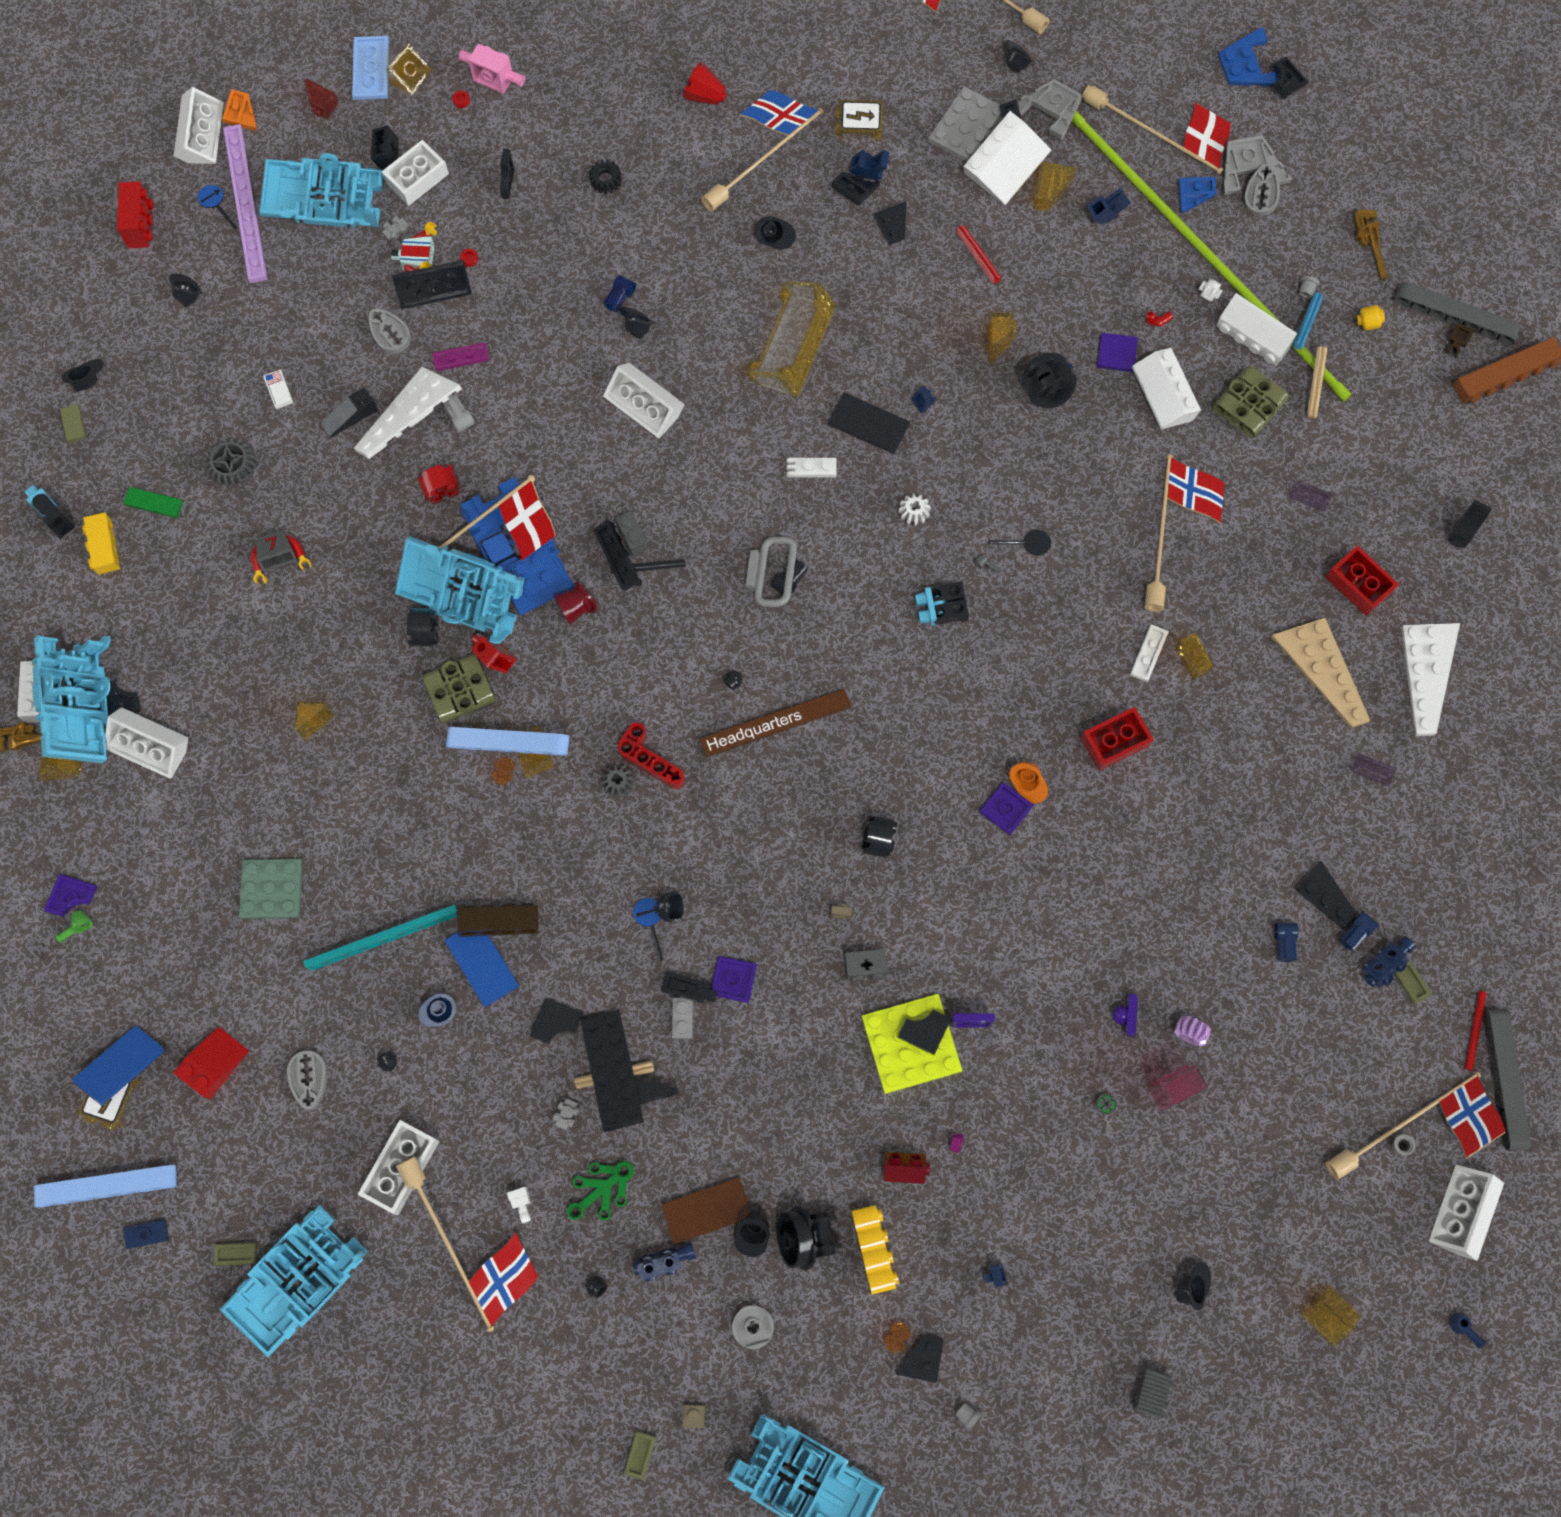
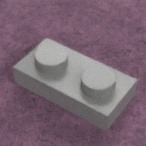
[672,998,693,1039]

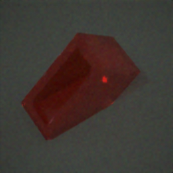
[305,78,339,119]

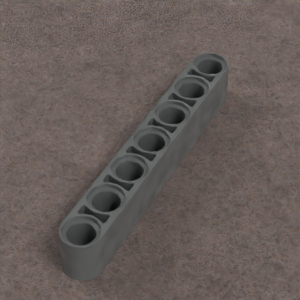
[1395,282,1521,345]
[1484,1009,1531,1151]

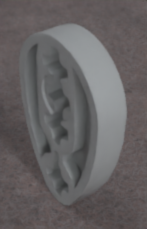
[1245,164,1280,216]
[369,308,411,354]
[287,1051,327,1110]

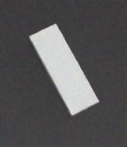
[1130,624,1169,682]

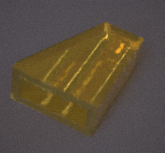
[1033,162,1077,211]

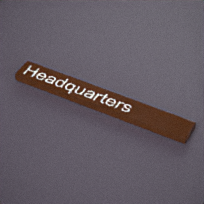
[700,689,851,758]

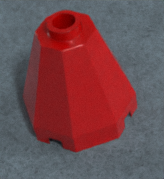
[682,62,728,105]

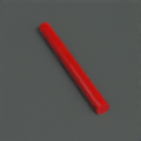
[1464,991,1487,1071]

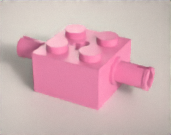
[459,44,525,94]

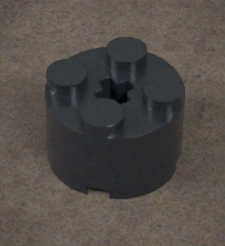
[407,608,439,647]
[862,815,897,858]

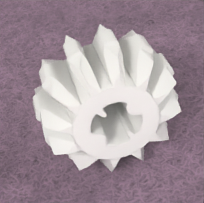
[899,493,931,526]

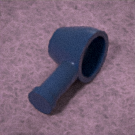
[1449,1313,1486,1349]

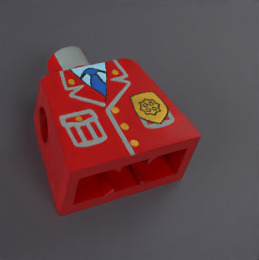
[471,633,517,674]

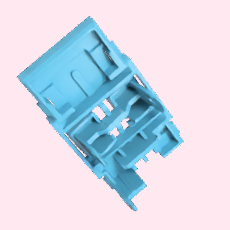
[259,153,384,228]
[395,536,525,644]
[32,635,111,763]
[219,1205,368,1357]
[727,1414,885,1517]

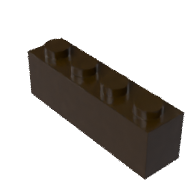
[457,903,539,937]

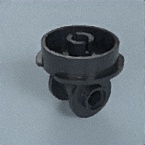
[1022,353,1077,409]
[777,1206,842,1270]

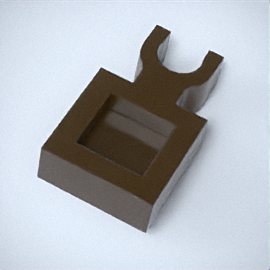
[1445,323,1474,358]

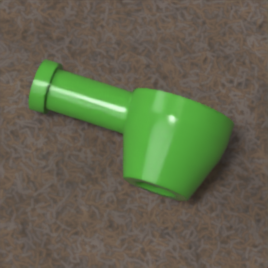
[55,911,93,943]

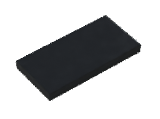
[392,260,472,309]
[828,392,910,454]

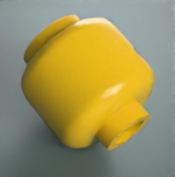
[1357,305,1385,331]

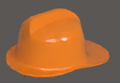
[1009,761,1048,804]

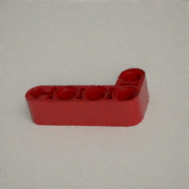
[618,722,685,789]

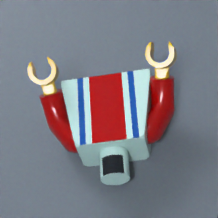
[391,222,437,272]

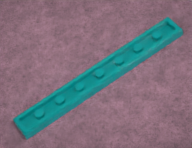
[303,905,458,971]

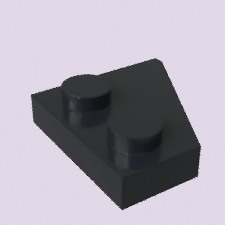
[831,172,880,206]
[874,201,907,245]
[896,1336,944,1383]

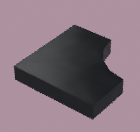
[1273,57,1308,99]
[500,148,515,199]
[100,680,142,716]
[530,999,583,1044]
[898,1010,951,1056]

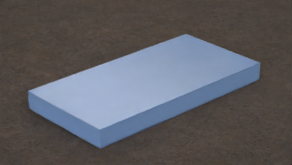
[352,36,389,100]

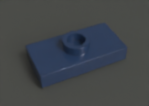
[123,1220,169,1249]

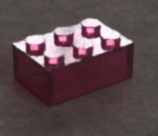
[1149,1064,1208,1112]

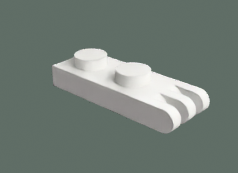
[787,458,837,477]

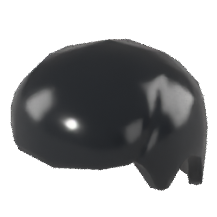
[656,892,684,922]

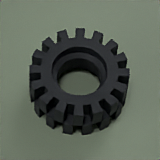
[589,159,622,195]

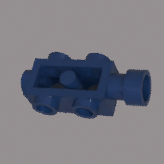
[1363,936,1416,988]
[632,1242,696,1281]

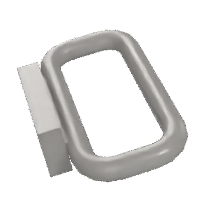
[746,536,797,607]

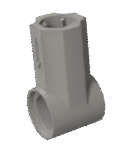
[443,395,475,433]

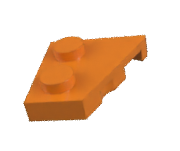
[222,89,257,131]

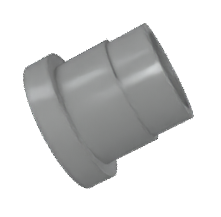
[1299,276,1320,298]
[1392,1135,1415,1156]
[955,1403,982,1431]

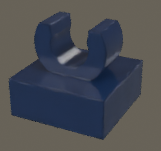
[911,386,937,413]
[983,1263,1008,1288]

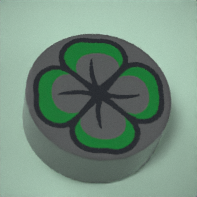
[1095,1094,1117,1115]

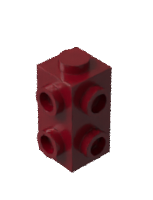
[884,1152,930,1184]

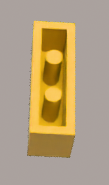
[82,512,120,575]

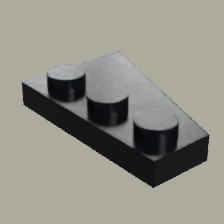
[1295,861,1357,929]

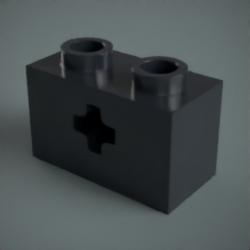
[371,125,399,170]

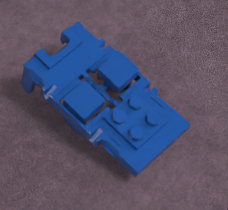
[459,477,574,616]

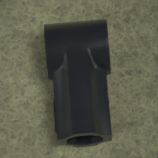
[772,560,808,595]

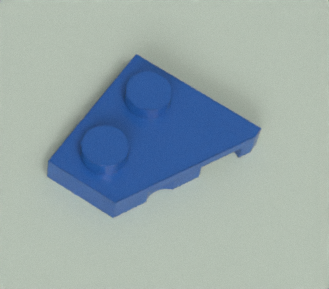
[1179,177,1216,213]

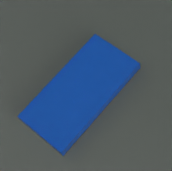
[444,932,519,1008]
[72,1025,165,1106]

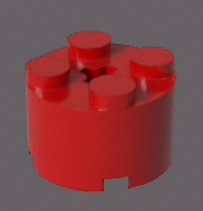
[417,464,460,505]

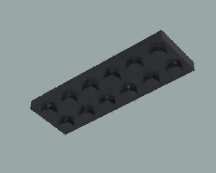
[580,1009,644,1132]

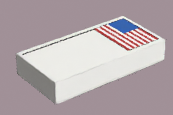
[263,369,293,409]

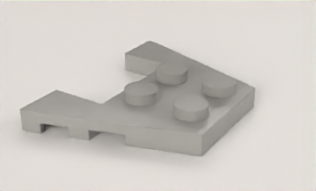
[1018,79,1082,140]
[1223,135,1292,195]

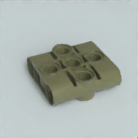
[1213,366,1289,438]
[422,653,496,724]

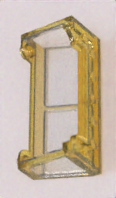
[746,281,836,397]

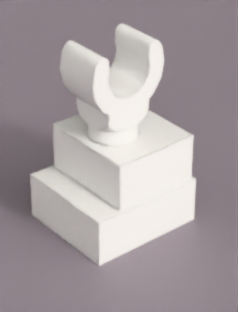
[507,1187,531,1223]

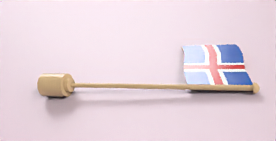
[701,90,823,212]

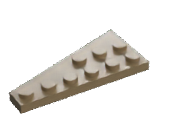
[1271,618,1370,728]

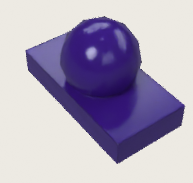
[1112,994,1138,1038]

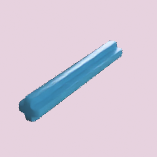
[1293,292,1323,350]

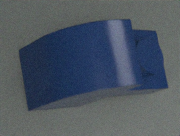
[849,150,890,180]
[1087,188,1131,224]

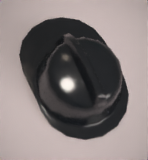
[1005,40,1035,73]
[755,216,796,250]
[169,274,202,307]
[619,307,655,339]
[61,359,104,392]
[735,1211,770,1257]
[1176,1262,1211,1311]

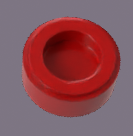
[452,90,470,109]
[460,248,479,267]

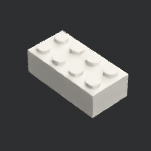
[358,1120,439,1215]

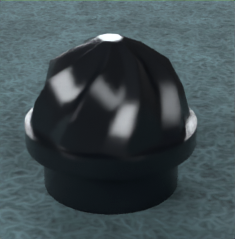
[723,671,743,690]
[376,1051,397,1071]
[586,1276,608,1298]

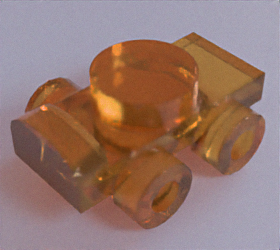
[491,757,515,786]
[884,1321,912,1354]

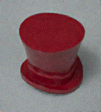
[553,580,597,625]

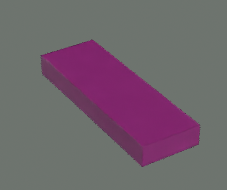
[432,342,489,371]

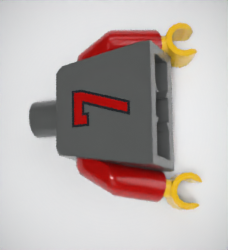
[250,529,311,585]

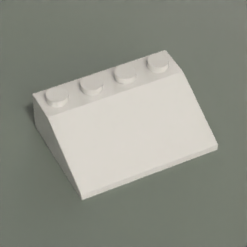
[964,111,1051,205]

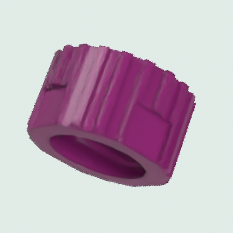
[950,1133,964,1153]

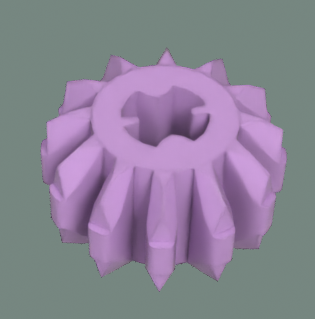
[1174,1016,1211,1046]

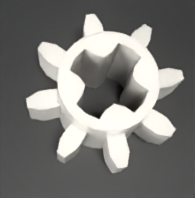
[1199,278,1223,301]

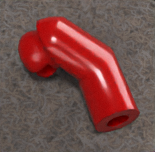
[1146,311,1173,327]

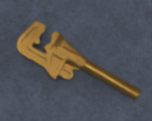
[1354,209,1388,280]
[0,722,42,752]

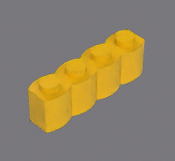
[851,1205,899,1295]

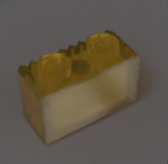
[1176,633,1214,680]

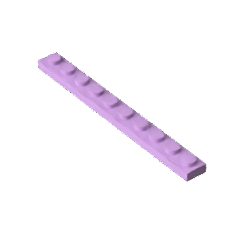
[223,124,268,283]

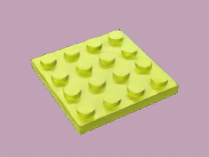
[862,994,962,1094]

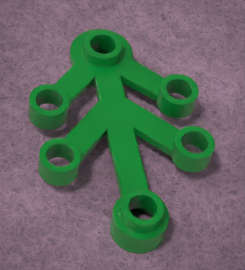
[567,1161,634,1221]

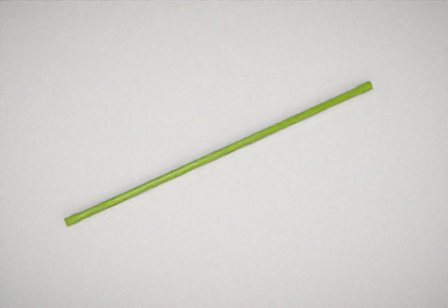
[1071,111,1352,402]

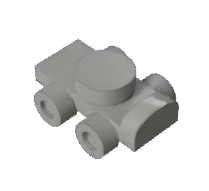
[382,216,409,240]
[553,1099,580,1130]

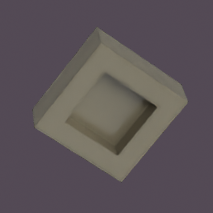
[831,904,852,920]
[683,1405,705,1428]

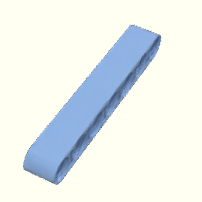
[446,727,570,756]
[33,1165,177,1207]

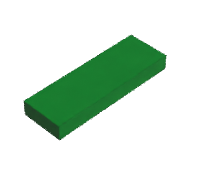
[123,487,183,519]

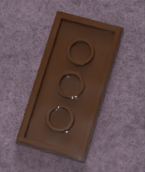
[661,1178,751,1245]

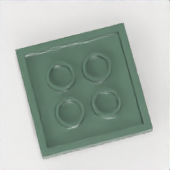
[239,859,303,919]

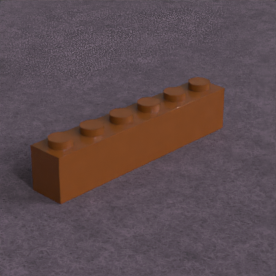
[1453,337,1561,404]

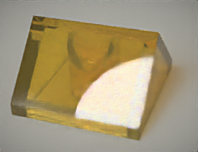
[386,43,432,95]
[294,701,335,741]
[518,726,555,778]
[1302,1285,1361,1346]

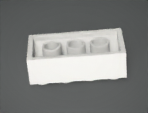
[174,87,224,164]
[1217,293,1297,366]
[1132,348,1201,429]
[603,363,685,438]
[105,707,188,779]
[1429,1165,1504,1261]

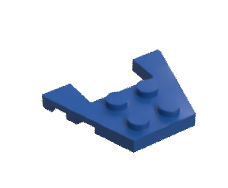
[1218,27,1277,87]

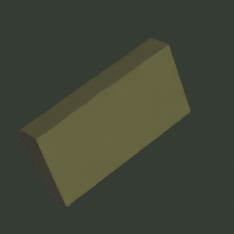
[60,404,87,443]
[1394,960,1432,1005]
[214,1243,257,1266]
[624,1431,656,1480]

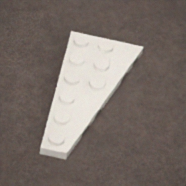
[354,367,462,459]
[1401,623,1460,736]

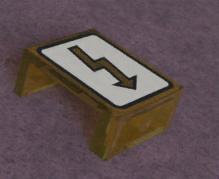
[836,100,883,141]
[78,1079,140,1130]

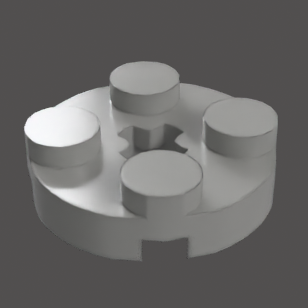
[732,1305,774,1349]

